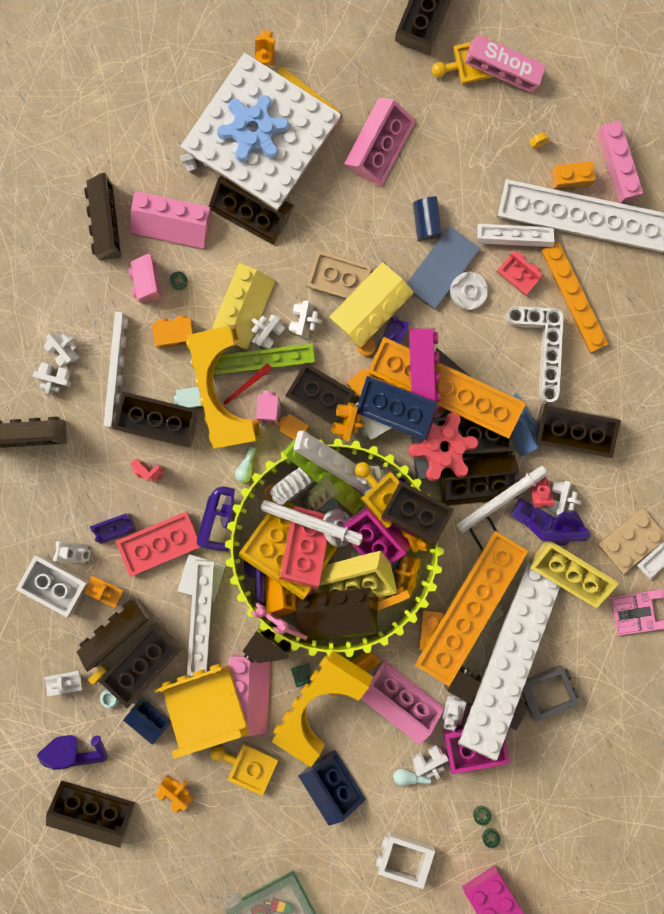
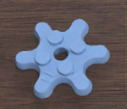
[217,95,289,162]

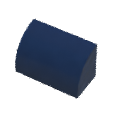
[413,196,441,241]
[123,697,171,745]

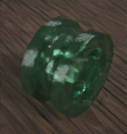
[170,271,188,290]
[473,805,492,826]
[482,828,501,848]

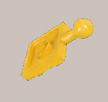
[432,37,494,85]
[355,462,399,528]
[210,743,279,796]

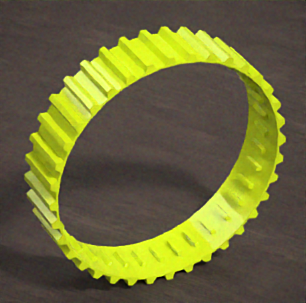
[225,439,444,657]

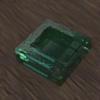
[291,663,313,688]

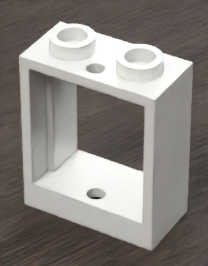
[375,831,435,889]

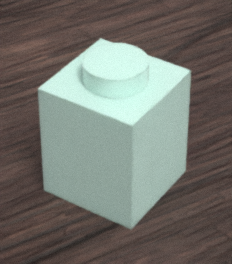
[174,387,203,409]

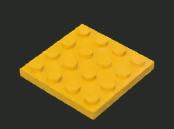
[238,502,338,600]

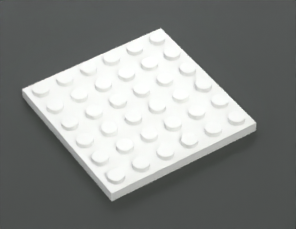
[180,52,341,211]

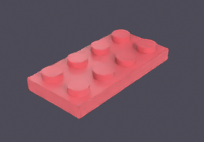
[279,506,327,589]
[115,511,200,577]

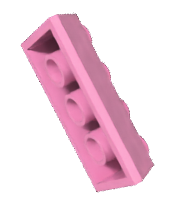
[344,98,416,187]
[130,191,212,249]
[230,654,271,736]
[361,660,445,744]

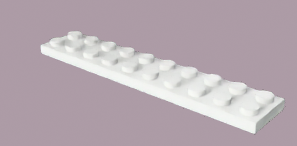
[497,179,664,253]
[458,563,560,761]

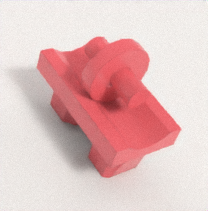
[529,477,554,508]

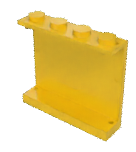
[154,664,250,759]

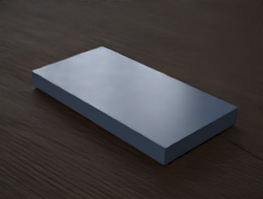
[407,226,480,310]

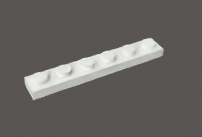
[104,312,128,428]
[293,431,371,493]
[187,560,215,676]

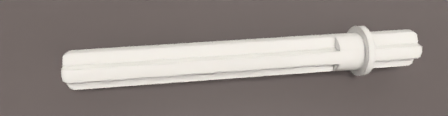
[457,466,548,533]
[261,500,363,545]

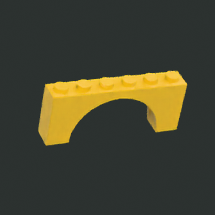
[187,324,262,449]
[272,651,373,767]

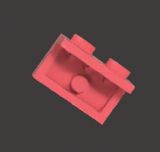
[496,251,543,296]
[130,459,166,482]

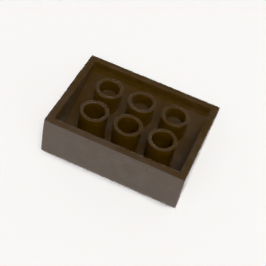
[0,417,67,448]

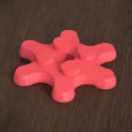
[408,412,478,482]

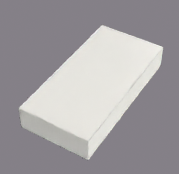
[636,541,664,579]

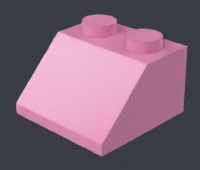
[129,254,163,303]

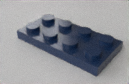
[357,376,440,440]

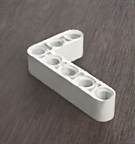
[505,306,563,404]

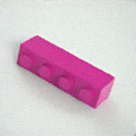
[409,328,441,402]

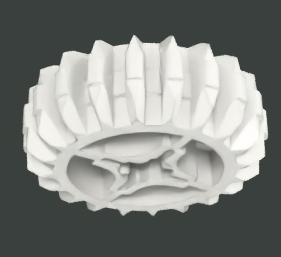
[270,468,315,506]

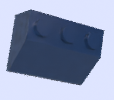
[298,750,366,826]

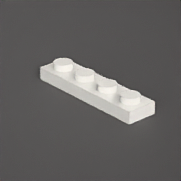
[477,224,554,247]

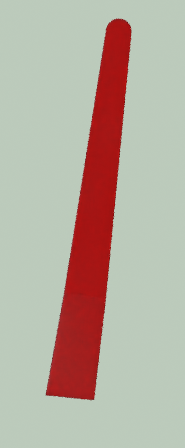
[224,363,272,404]

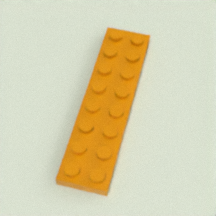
[368,337,526,438]
[415,531,529,686]

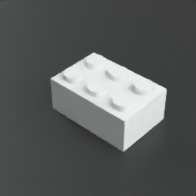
[16,554,89,617]

